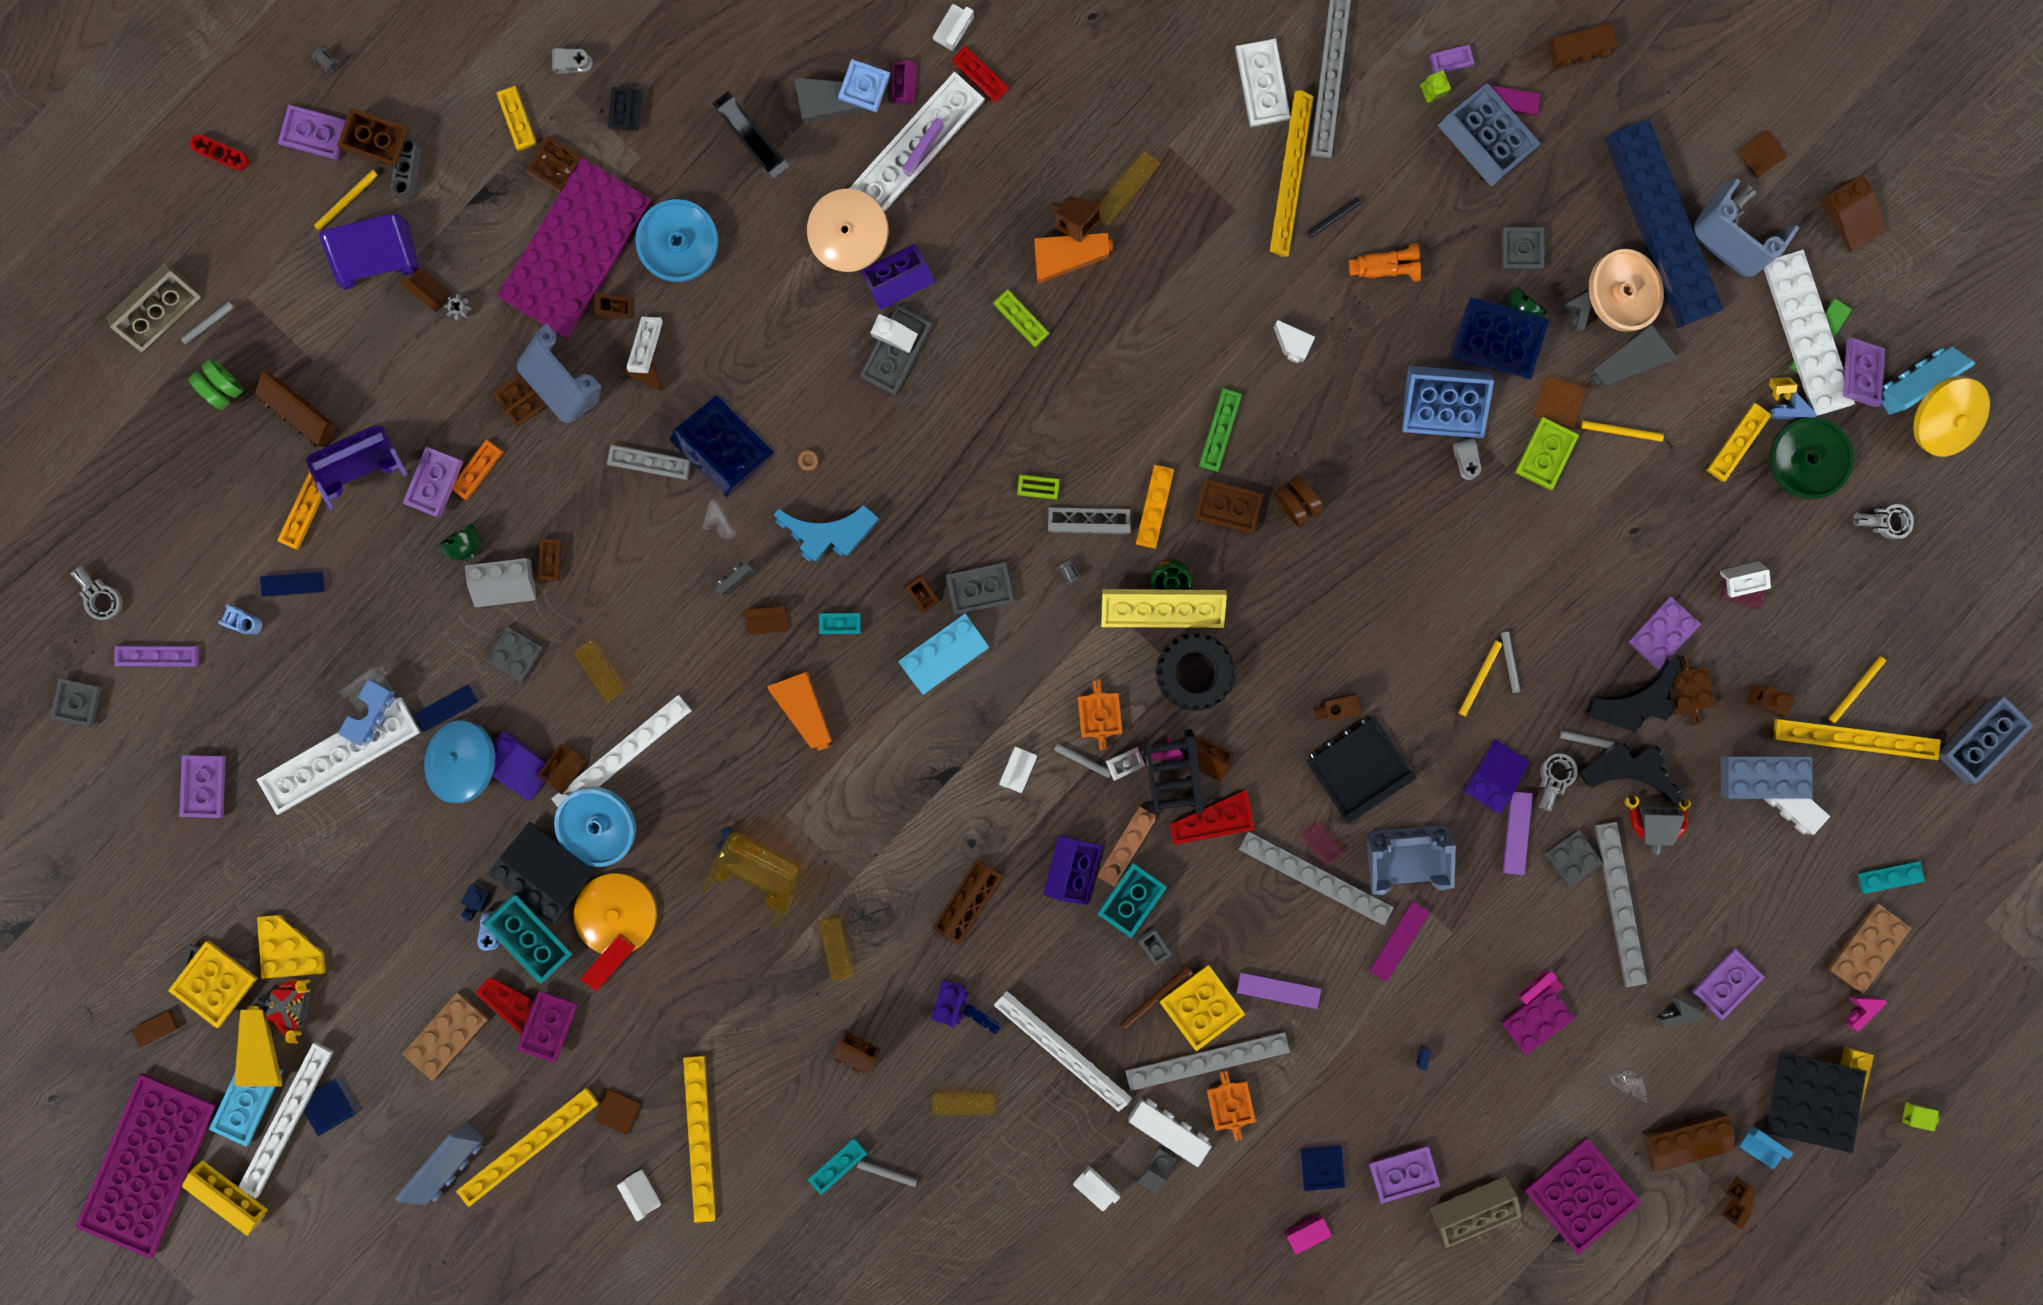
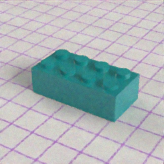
[481,894,572,984]

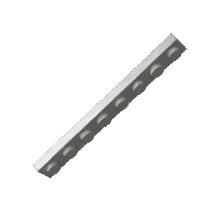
[1310,0,1351,159]
[1595,821,1647,987]
[1238,831,1394,926]
[1125,1031,1290,1091]

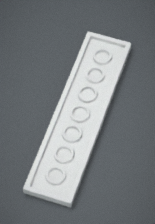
[849,72,985,212]
[1764,250,1855,416]
[256,697,421,815]

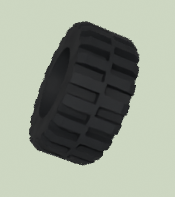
[1155,633,1235,711]

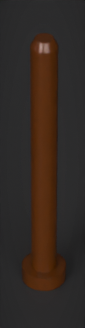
[1120,964,1194,1030]

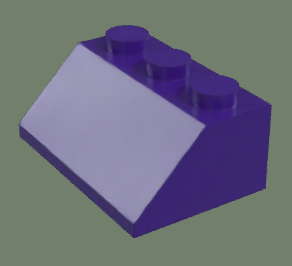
[860,243,935,310]
[1043,835,1103,905]

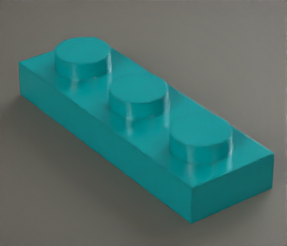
[1857,861,1925,894]
[808,1137,868,1195]

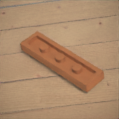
[1097,806,1156,887]

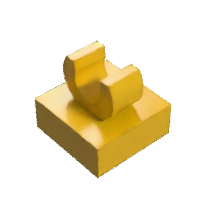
[1769,377,1797,401]

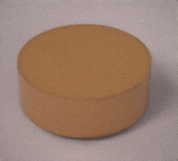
[798,450,819,471]

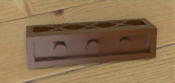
[932,859,1003,945]

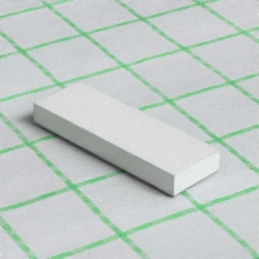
[626,317,663,373]

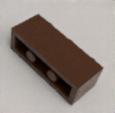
[1547,23,1618,69]

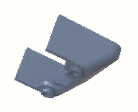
[1692,179,1799,277]

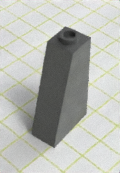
[794,78,870,124]
[1589,325,1677,389]

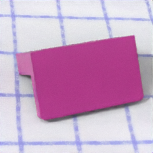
[1516,968,1563,1004]
[1284,1213,1332,1254]

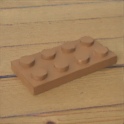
[1828,903,1912,994]
[402,992,489,1081]

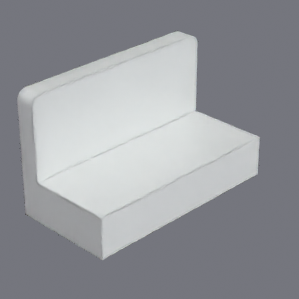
[933,4,974,51]
[1720,562,1771,598]
[999,746,1037,793]
[1073,1166,1120,1211]
[617,1169,661,1221]

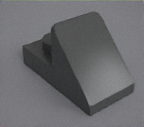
[1561,291,1591,334]
[1137,928,1172,966]
[1656,996,1704,1028]
[1137,1147,1176,1193]

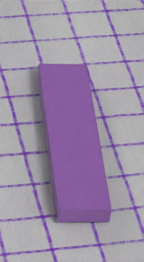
[114,646,199,667]
[1502,792,1532,875]
[1236,972,1321,1009]

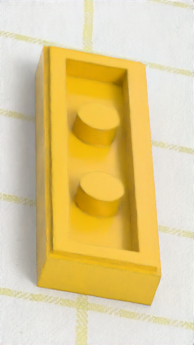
[496,86,537,151]

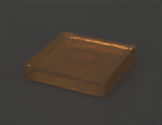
[1533,376,1586,428]

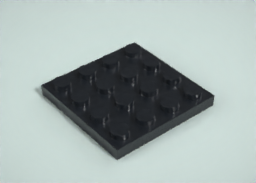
[1766,1051,1867,1154]

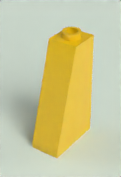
[234,1006,282,1087]

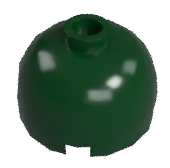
[1505,286,1548,326]
[437,523,481,561]
[1151,558,1192,590]

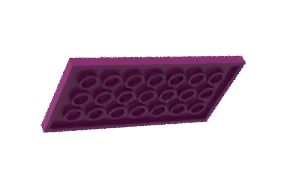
[496,158,653,339]
[75,1073,218,1259]

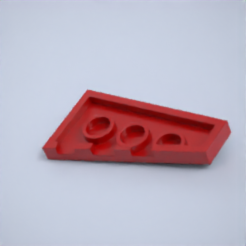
[1170,789,1254,845]
[475,977,535,1035]

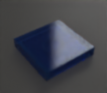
[303,1079,356,1136]
[1300,1145,1346,1191]

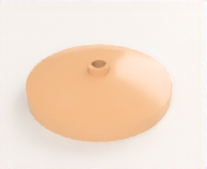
[807,189,889,272]
[1589,249,1664,332]

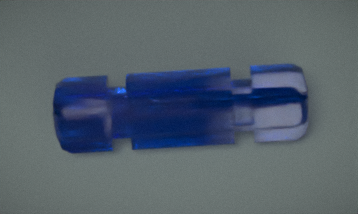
[963,1004,1001,1034]

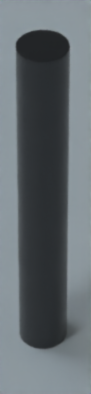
[1307,197,1361,238]

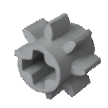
[444,294,472,321]

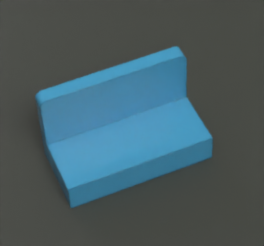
[1739,1126,1793,1169]

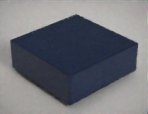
[1415,1046,1432,1071]

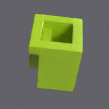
[1420,70,1451,103]

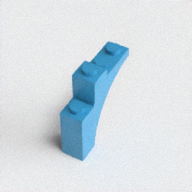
[774,505,880,562]

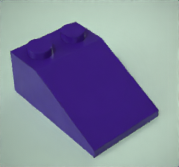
[492,731,546,801]
[1461,739,1529,814]

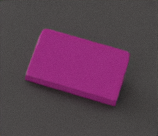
[890,60,917,104]

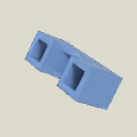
[338,679,396,746]

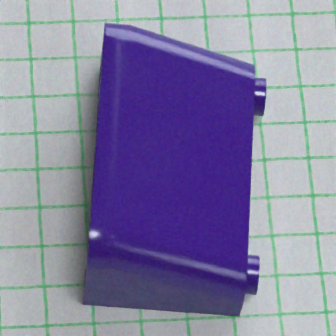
[319,214,419,289]

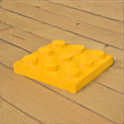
[168,941,257,1028]
[1159,964,1246,1051]

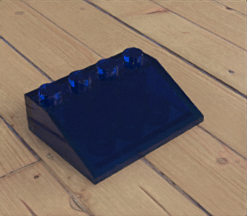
[1448,297,1550,380]
[669,395,774,497]

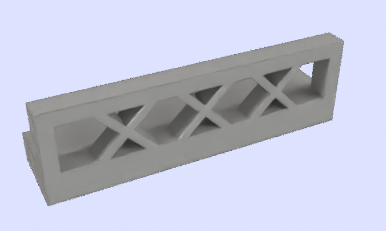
[1048,508,1131,534]

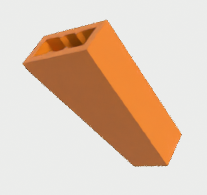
[1034,233,1113,283]
[767,672,833,751]

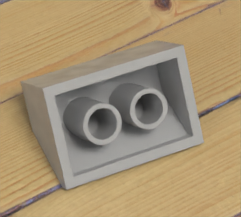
[465,558,536,608]

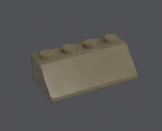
[105,262,201,353]
[1430,1176,1522,1248]

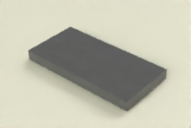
[859,305,933,396]

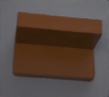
[399,268,451,312]
[743,606,788,635]
[1195,735,1235,781]
[536,744,587,794]

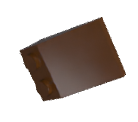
[337,108,410,167]
[1819,174,1887,253]
[832,1030,881,1075]

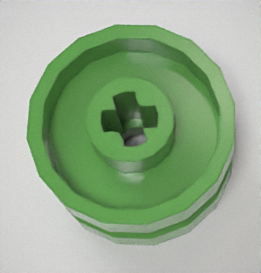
[188,358,244,411]

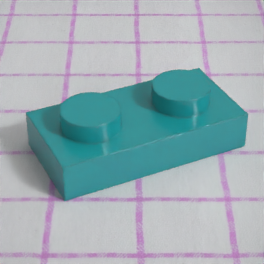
[819,613,861,634]

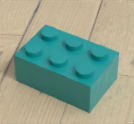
[1097,862,1167,938]

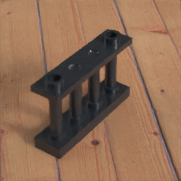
[1141,729,1204,820]

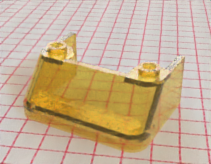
[701,832,801,929]

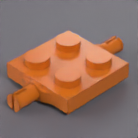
[1078,680,1122,750]
[1206,1070,1256,1141]

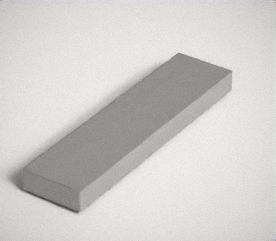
[607,445,692,480]

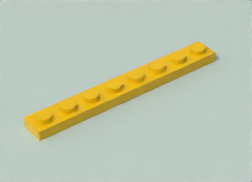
[1270,90,1314,257]
[1773,719,1941,760]
[683,1055,716,1223]
[456,1087,599,1207]

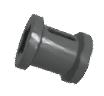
[312,46,340,74]
[1056,559,1082,585]

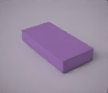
[1429,44,1475,74]

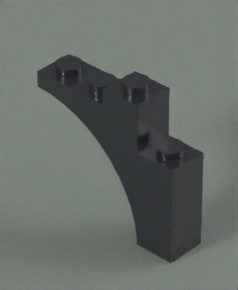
[712,91,789,179]
[1585,655,1681,732]
[1577,742,1683,805]

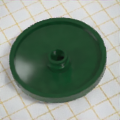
[1769,417,1854,500]

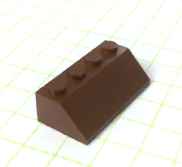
[255,372,340,448]
[1642,1110,1734,1173]

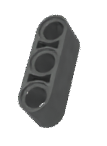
[391,137,421,200]

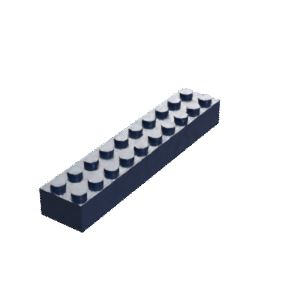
[1605,119,1724,328]

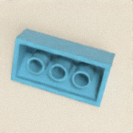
[1881,347,1975,415]
[898,614,989,695]

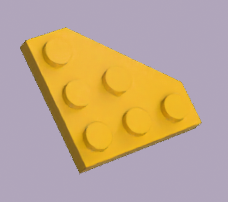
[257,915,326,979]

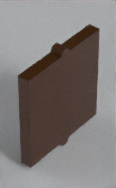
[1737,130,1787,178]
[594,1089,641,1135]

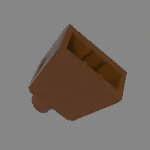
[1050,197,1102,242]
[1745,684,1795,717]
[1314,694,1362,722]

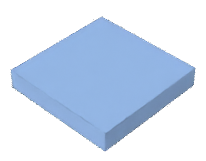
[838,59,891,113]

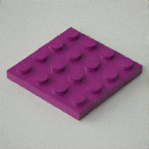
[1523,1137,1641,1255]

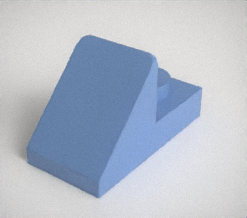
[1768,393,1816,420]

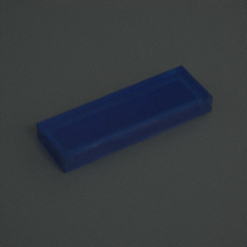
[260,572,325,597]
[413,685,479,732]

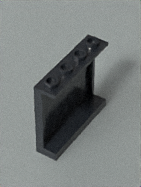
[1305,715,1417,824]

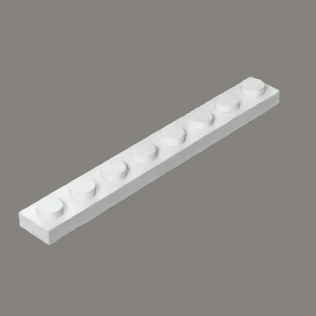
[551,695,692,807]
[994,991,1132,1112]
[239,1042,334,1198]

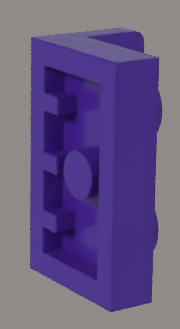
[931,979,969,1028]

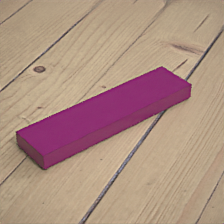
[1369,901,1430,982]

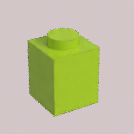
[1902,1102,1939,1131]

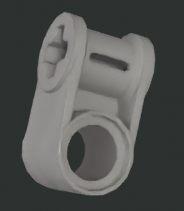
[552,48,593,74]
[1453,439,1481,480]

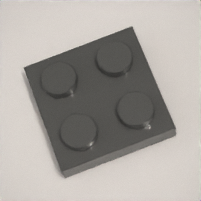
[1501,227,1544,270]
[715,562,756,597]
[486,626,544,682]
[50,678,102,727]
[1544,829,1603,887]

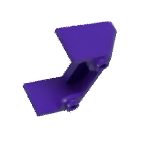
[306,425,407,510]

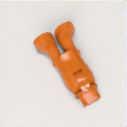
[1349,243,1421,282]

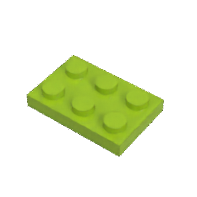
[1514,417,1579,491]

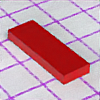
[951,46,1009,104]
[580,933,636,991]

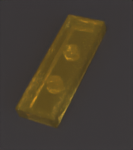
[573,641,625,703]
[819,917,853,982]
[932,1093,994,1115]

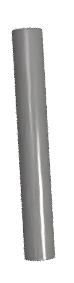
[181,301,235,345]
[1501,631,1521,693]
[1559,730,1615,748]
[1054,743,1111,778]
[857,1160,918,1187]

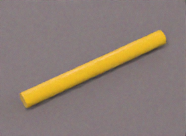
[314,170,379,231]
[1581,420,1664,442]
[1458,640,1503,717]
[1828,656,1886,724]

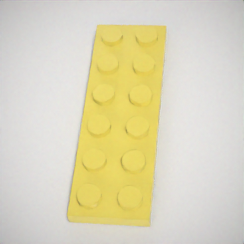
[1101,589,1227,628]

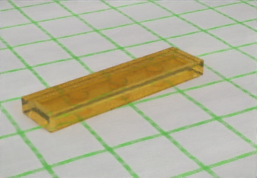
[1099,151,1160,226]

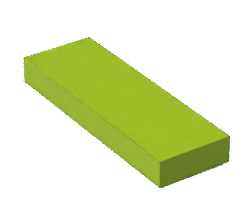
[993,289,1050,348]

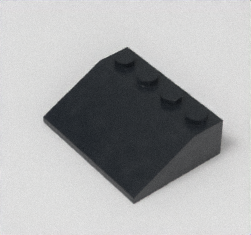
[488,821,595,924]

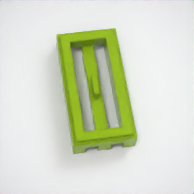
[1017,475,1060,500]

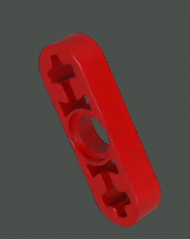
[190,135,249,171]

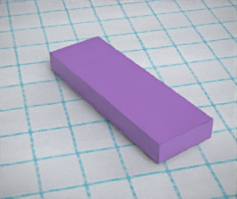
[902,118,944,177]

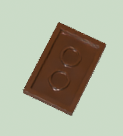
[1194,479,1264,534]

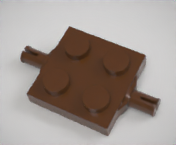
[1669,656,1715,725]

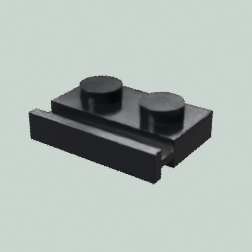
[608,87,642,132]

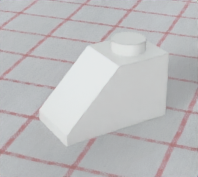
[871,314,918,353]
[1274,320,1315,363]

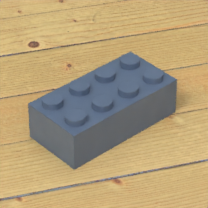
[1939,696,2034,784]
[1721,756,1812,799]

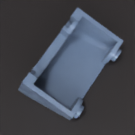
[517,324,601,423]
[1367,826,1456,895]

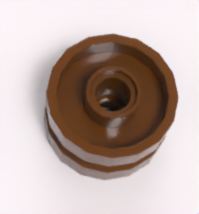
[1274,475,1324,528]

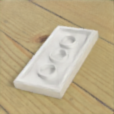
[1235,39,1291,127]

